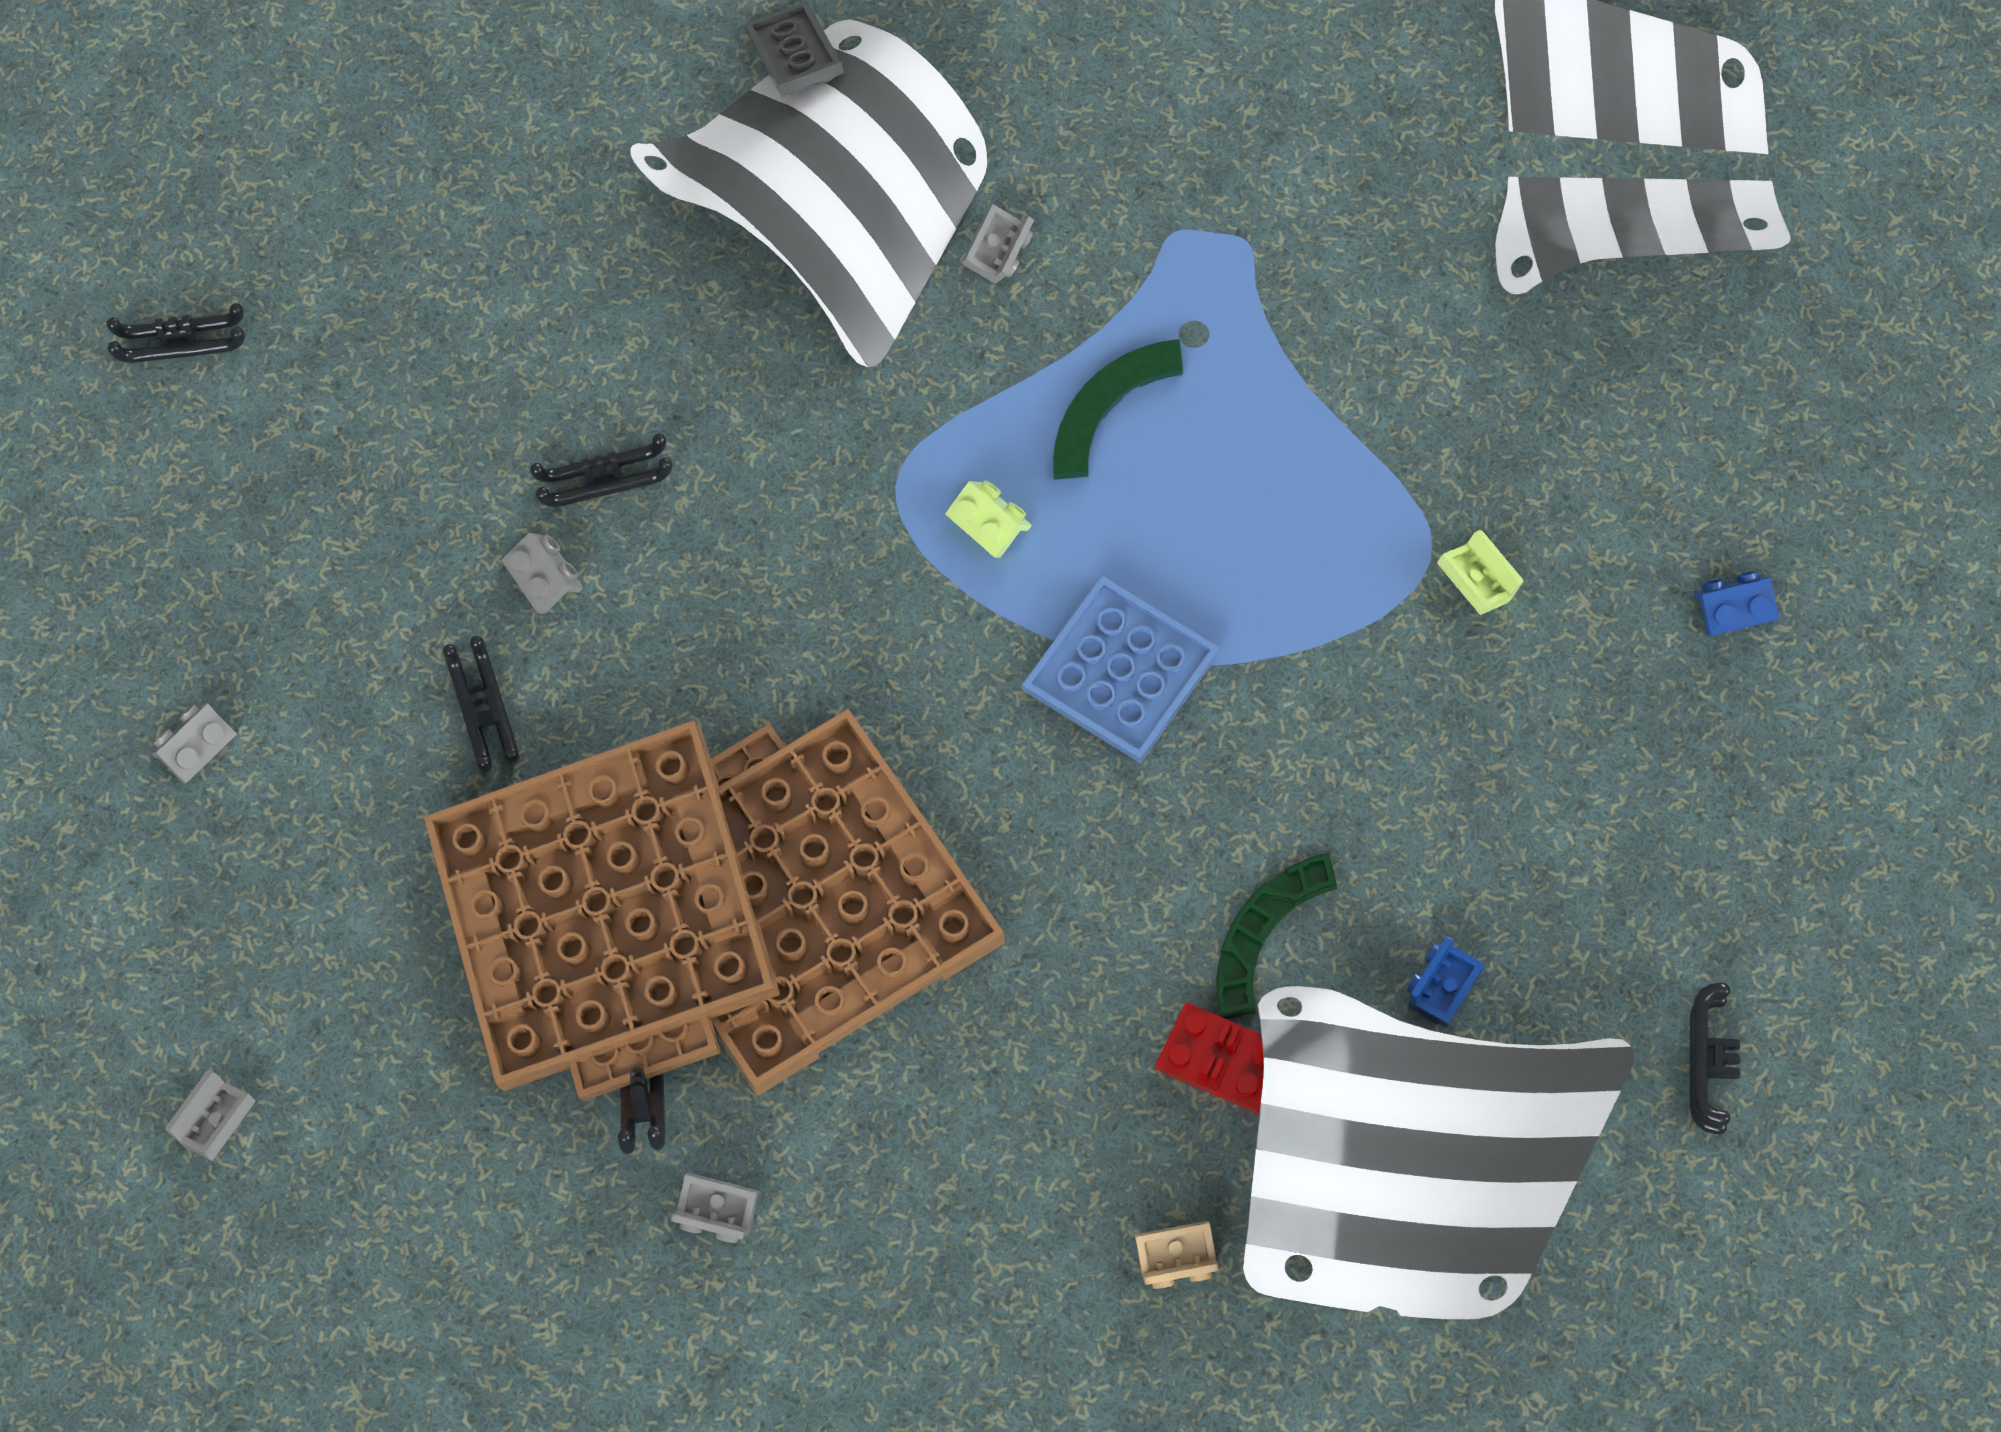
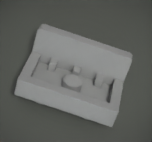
[961,204,1034,284]
[501,533,583,614]
[151,703,237,784]
[166,1070,256,1161]
[671,1172,760,1243]

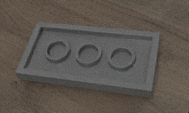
[745,1,844,97]

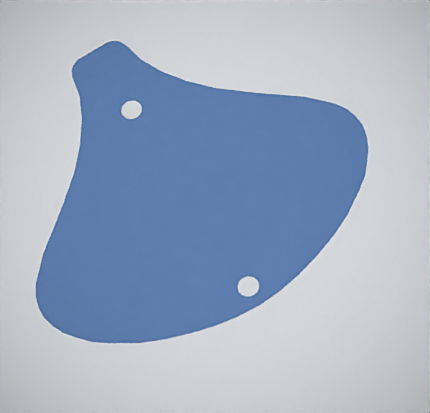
[895,229,1432,666]

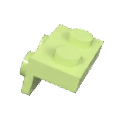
[945,481,1032,558]
[1437,530,1523,615]

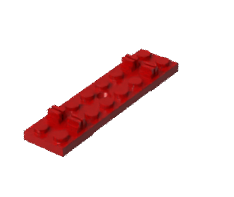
[1155,1002,1264,1115]

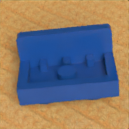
[1694,571,1779,636]
[1407,936,1485,1028]

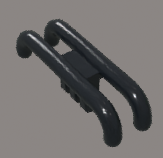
[107,303,245,363]
[530,433,673,507]
[443,636,520,773]
[1690,983,1740,1135]
[617,1067,665,1154]

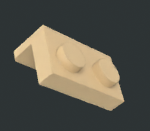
[1134,1221,1219,1289]

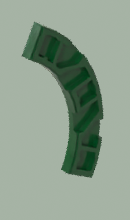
[1053,339,1183,480]
[1216,852,1337,1019]

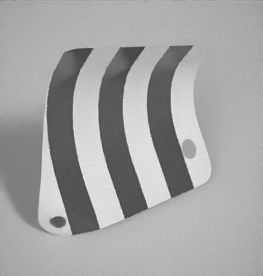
[1495,0,1791,295]
[631,19,987,367]
[1243,986,1634,1319]

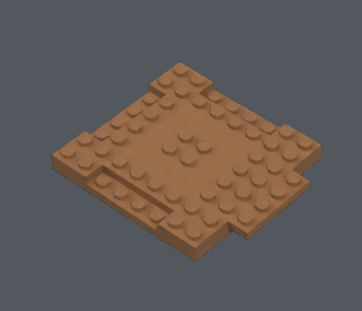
[711,709,1005,1097]
[424,720,780,1101]

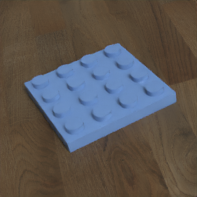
[1022,576,1220,764]

